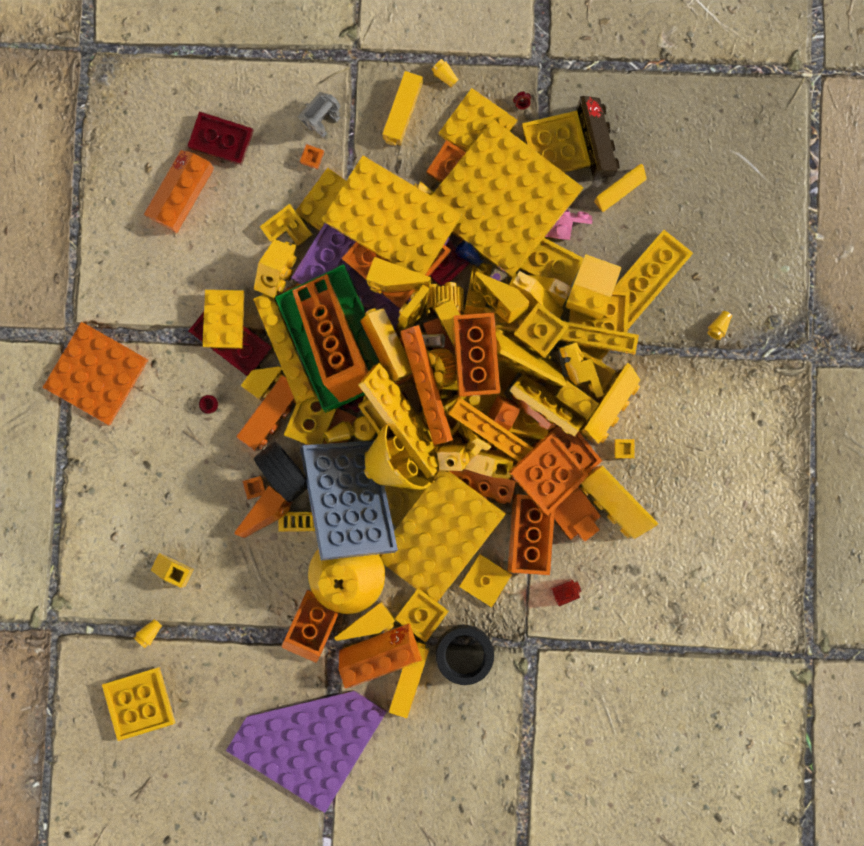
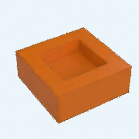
[300,144,325,170]
[242,476,266,500]

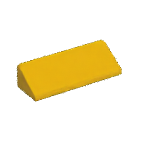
[594,164,646,212]

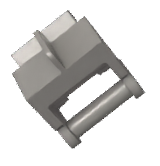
[298,92,341,138]

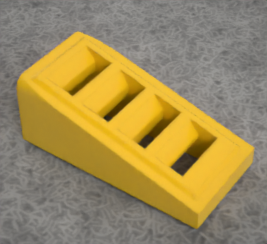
[278,512,315,532]

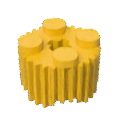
[426,282,464,316]
[427,348,457,389]

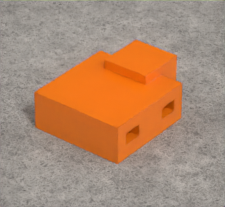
[554,487,601,542]

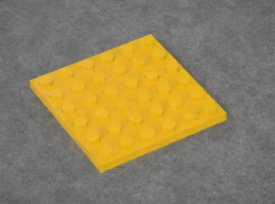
[431,119,584,278]

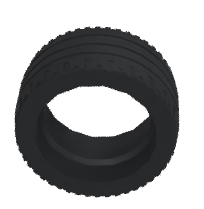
[254,442,308,502]
[435,625,494,685]

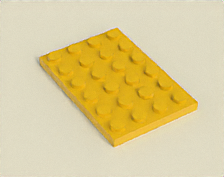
[322,155,462,275]
[379,470,506,602]

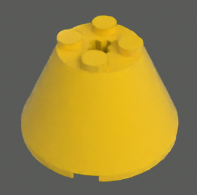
[364,423,439,490]
[308,549,385,614]

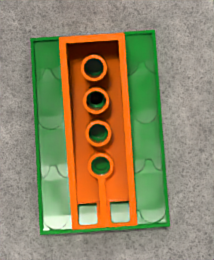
[275,264,381,413]

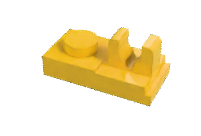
[461,424,491,456]

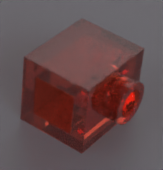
[550,578,582,607]

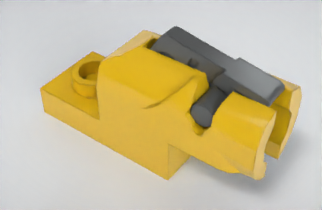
[559,342,604,398]

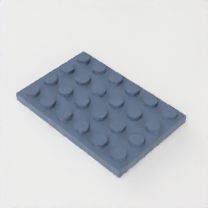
[300,441,398,560]

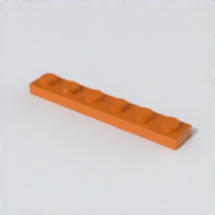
[400,325,453,445]

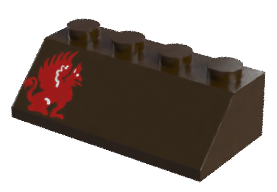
[576,96,620,181]

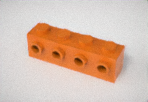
[439,469,517,504]

